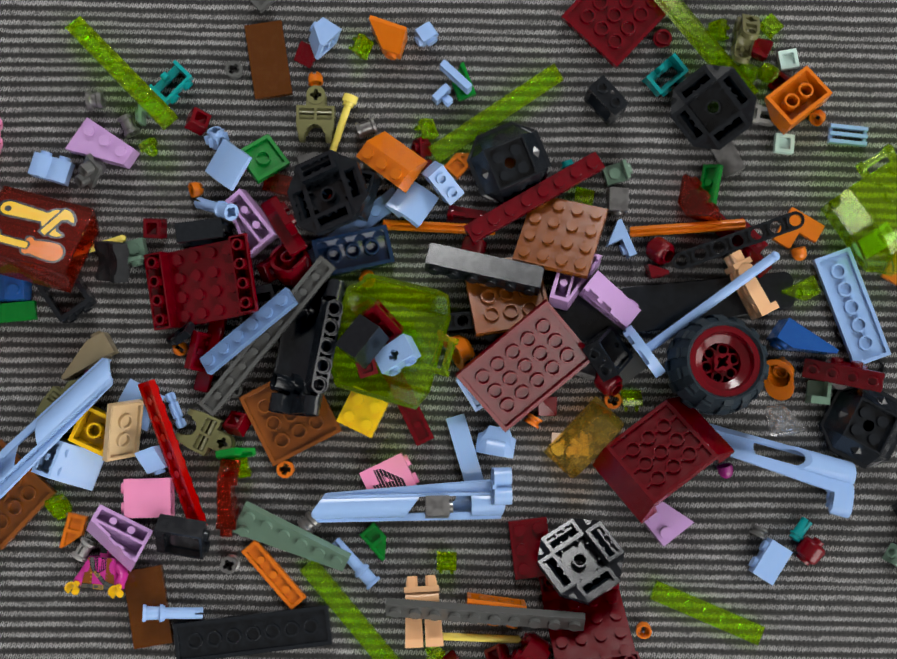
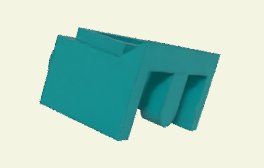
[641,53,689,97]
[148,60,194,106]

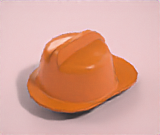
[437,330,475,370]
[764,356,794,401]

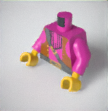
[64,545,129,599]

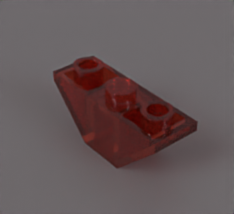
[678,174,723,221]

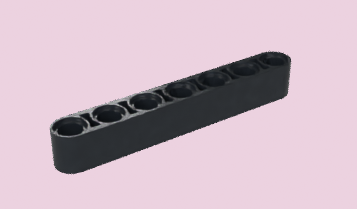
[673,211,805,270]

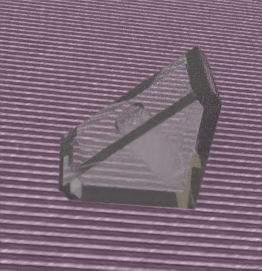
[766,403,808,437]

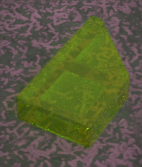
[782,275,821,301]

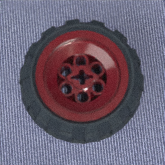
[665,315,769,415]

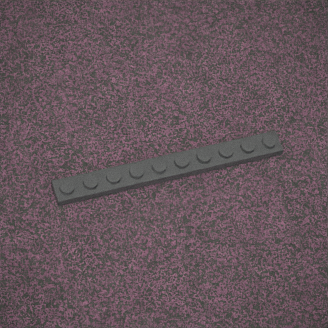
[199,255,337,416]
[385,598,585,632]

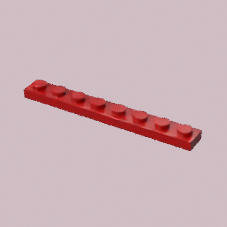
[138,379,208,525]

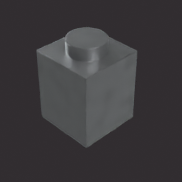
[607,187,629,217]
[425,495,453,518]

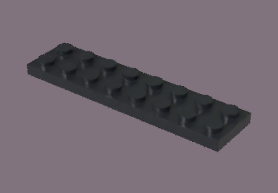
[173,604,333,659]

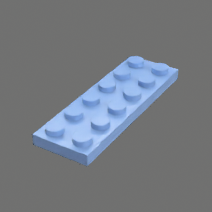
[812,247,891,364]

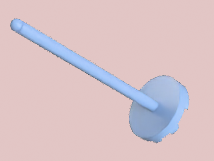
[622,251,780,378]

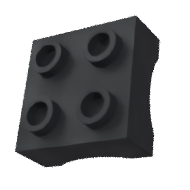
[94,241,130,283]

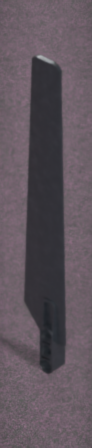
[435,272,795,344]

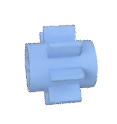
[204,126,229,150]

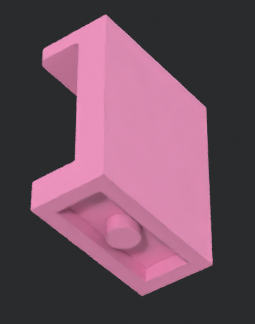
[121,477,175,518]

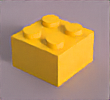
[336,386,389,438]
[68,406,107,457]

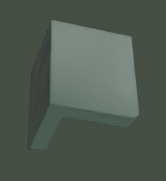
[805,380,832,405]

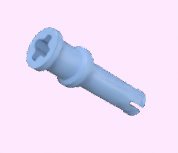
[194,197,239,221]
[332,537,380,590]
[142,604,203,622]

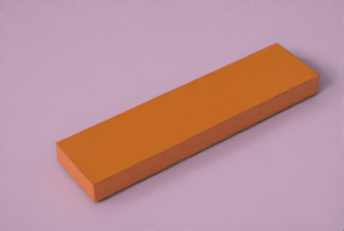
[241,540,307,609]

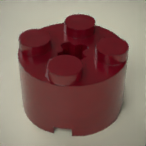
[270,244,313,287]
[509,631,552,659]

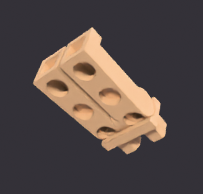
[724,250,780,320]
[404,575,444,649]

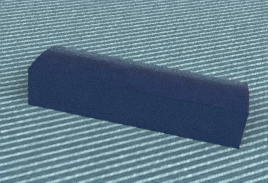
[311,225,395,278]

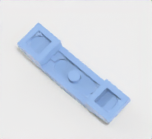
[446,414,484,481]

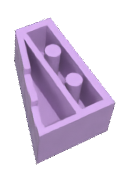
[65,118,140,169]
[225,188,279,258]
[549,254,602,311]
[579,270,641,331]
[643,501,694,546]
[86,504,153,572]

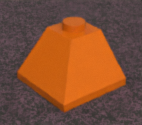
[369,15,408,60]

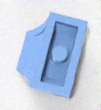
[475,425,516,459]

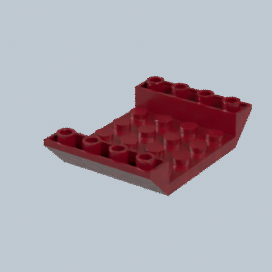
[144,233,259,331]
[593,397,735,524]
[539,576,640,659]

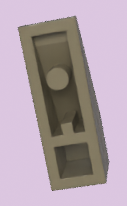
[61,331,119,381]

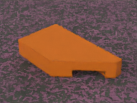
[444,152,469,180]
[59,512,89,548]

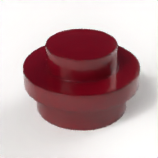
[653,29,672,48]

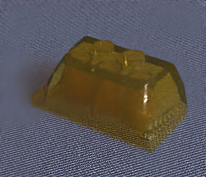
[543,396,624,479]

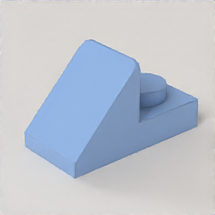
[606,219,637,259]

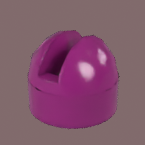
[717,463,733,479]

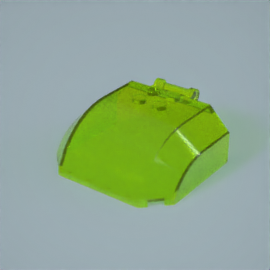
[821,144,897,277]
[331,273,459,409]

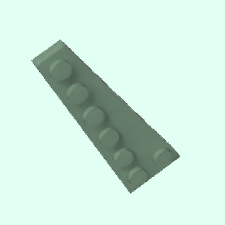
[233,501,351,572]

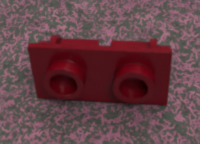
[411,137,432,178]
[446,205,486,224]

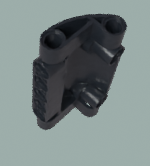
[268,278,345,417]

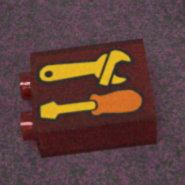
[0,185,100,293]

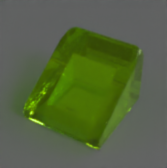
[760,13,784,40]
[573,187,595,205]

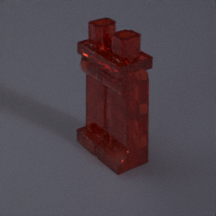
[216,459,241,537]

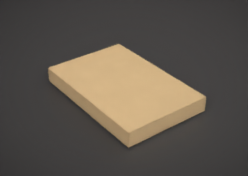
[102,399,144,462]

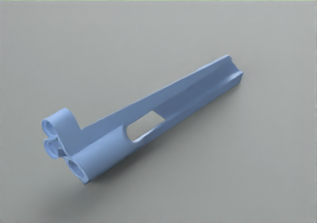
[0,358,113,499]
[709,423,857,518]
[311,467,513,523]

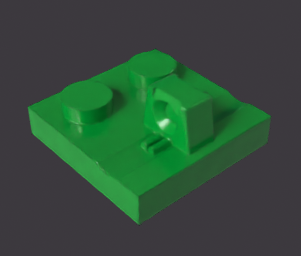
[241,134,290,184]

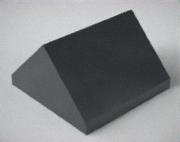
[334,314,389,369]

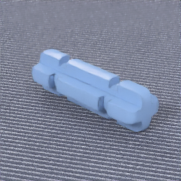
[165,392,187,429]

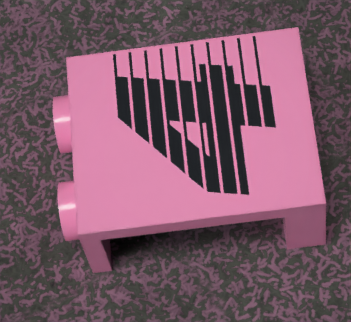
[359,452,420,489]

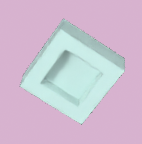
[776,48,800,71]
[773,133,795,155]

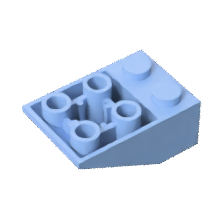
[31,437,104,491]

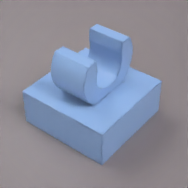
[432,83,453,108]

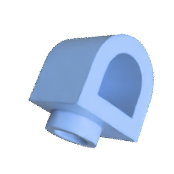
[414,22,439,47]

